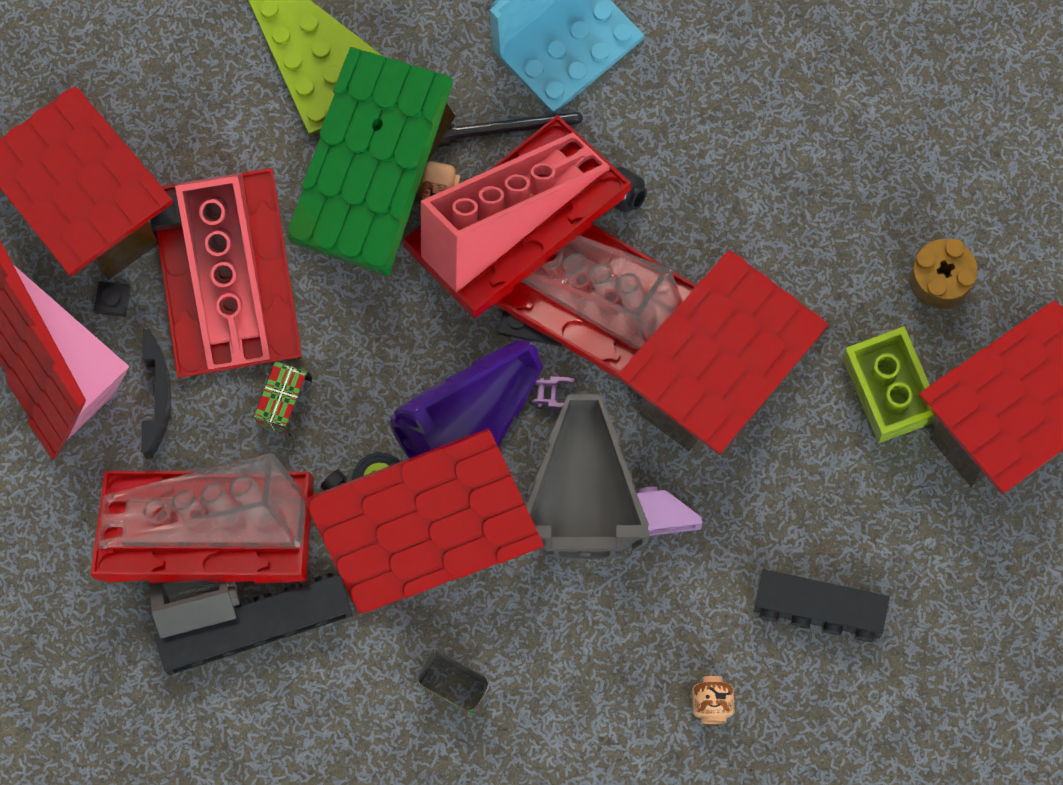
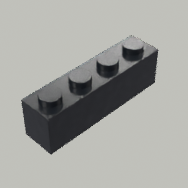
[753,569,890,642]

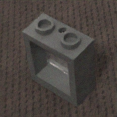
[149,580,240,639]

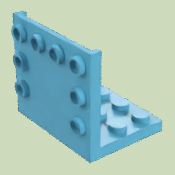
[490,0,644,115]

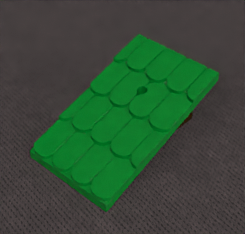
[287,47,455,277]

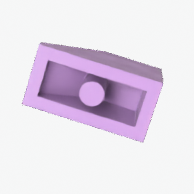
[637,487,702,536]

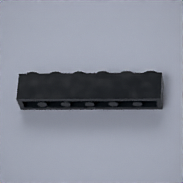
[154,573,353,676]

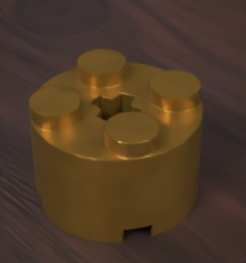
[910,239,977,309]

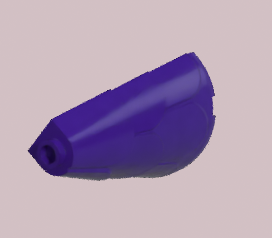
[390,340,543,458]

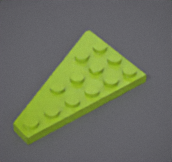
[248,0,382,136]

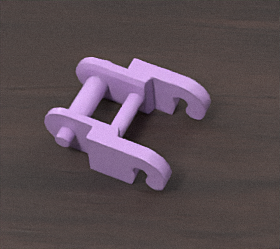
[532,376,575,410]

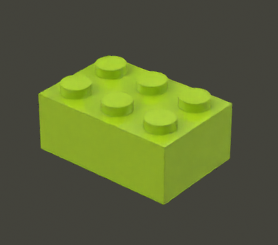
[842,326,938,444]

